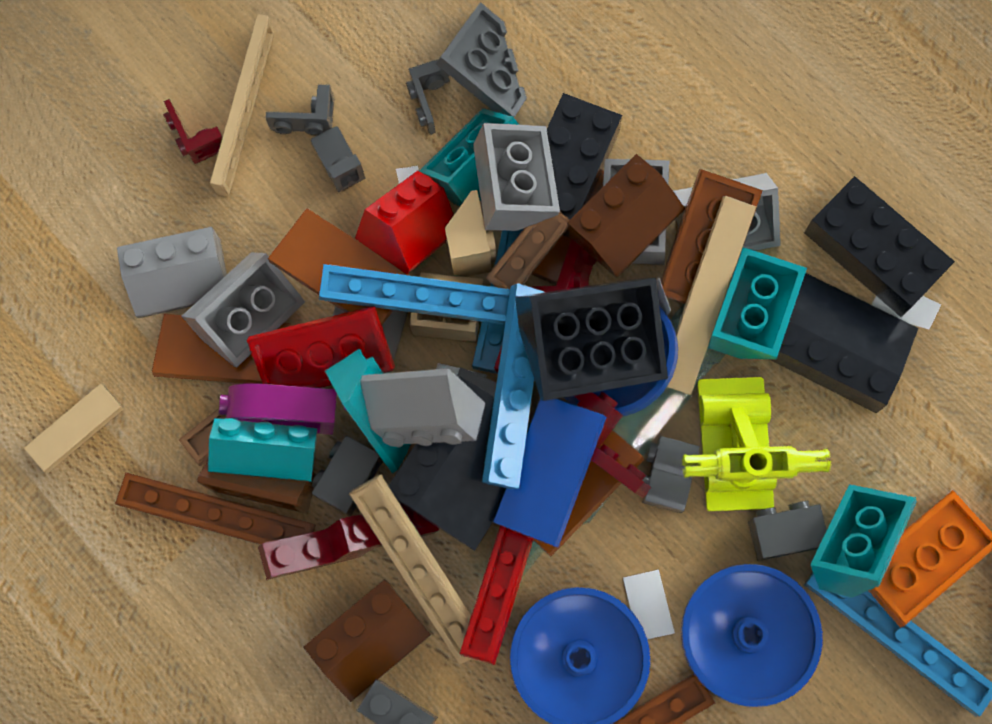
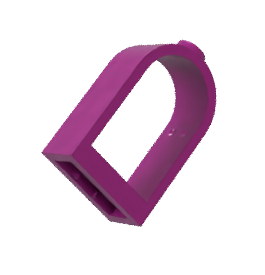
[219,384,337,435]

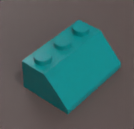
[419,108,519,207]
[708,247,807,360]
[325,349,411,474]
[208,418,317,481]
[810,484,917,598]

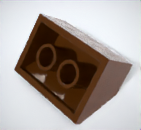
[567,154,685,278]
[197,461,317,514]
[303,579,431,702]

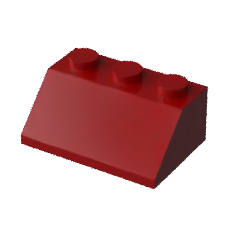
[355,170,454,274]

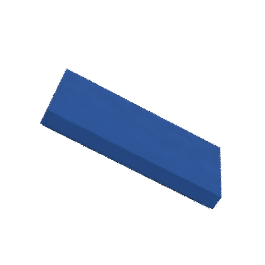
[494,398,607,547]

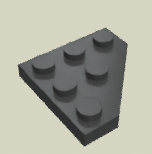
[435,2,527,117]

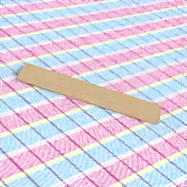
[210,14,274,197]
[667,196,757,395]
[349,474,471,665]

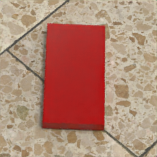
[246,306,395,388]

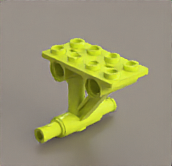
[682,377,831,512]

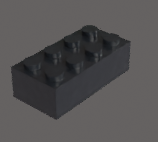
[547,93,622,239]
[804,176,955,317]

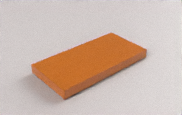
[869,491,992,628]

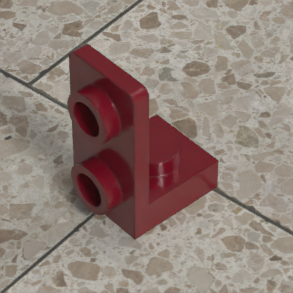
[163,99,223,164]

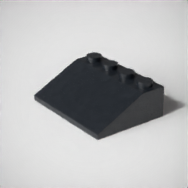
[769,273,918,413]
[515,278,668,401]
[389,376,530,551]

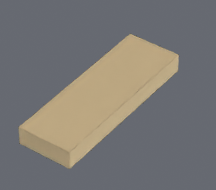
[24,383,124,474]

